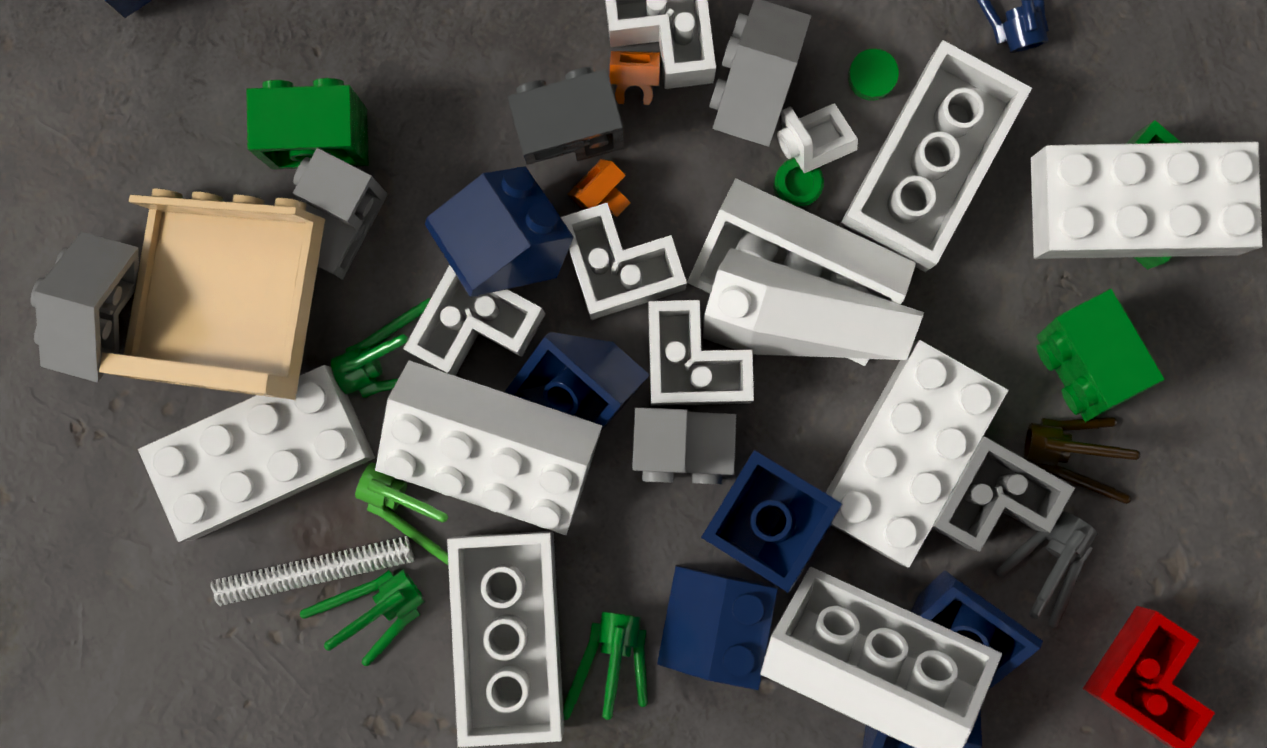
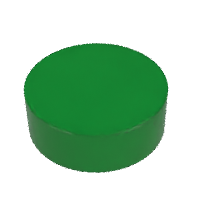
[848,48,899,101]
[773,158,824,209]

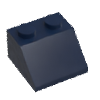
[425,166,574,297]
[701,450,843,593]
[657,565,778,690]
[911,570,1043,691]

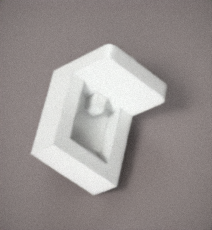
[777,103,858,173]

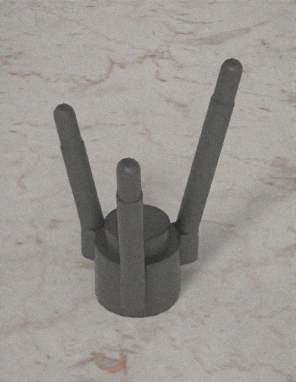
[996,512,1098,628]

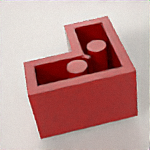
[1082,606,1215,748]

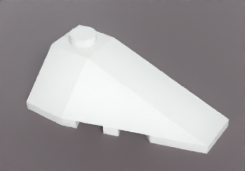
[703,248,924,360]

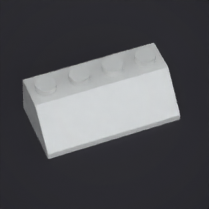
[687,178,916,366]

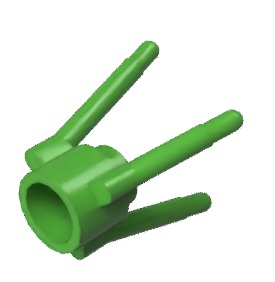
[355,462,448,565]

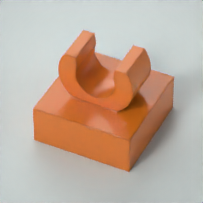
[609,51,660,105]
[568,159,630,217]

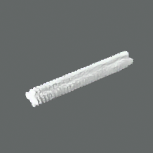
[211,536,414,606]

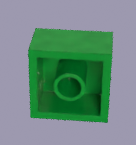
[246,78,369,169]
[1036,288,1165,422]

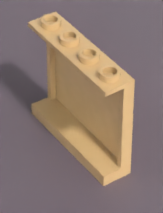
[99,189,325,400]

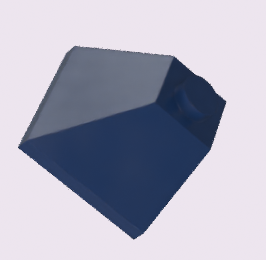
[504,332,650,433]

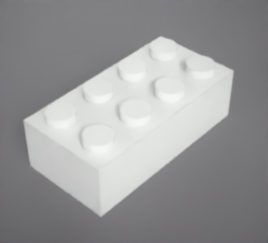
[839,40,1032,272]
[1031,142,1262,259]
[826,340,1008,568]
[375,361,602,535]
[138,365,375,542]
[447,531,564,747]
[760,567,1002,748]

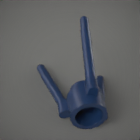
[977,0,1049,53]

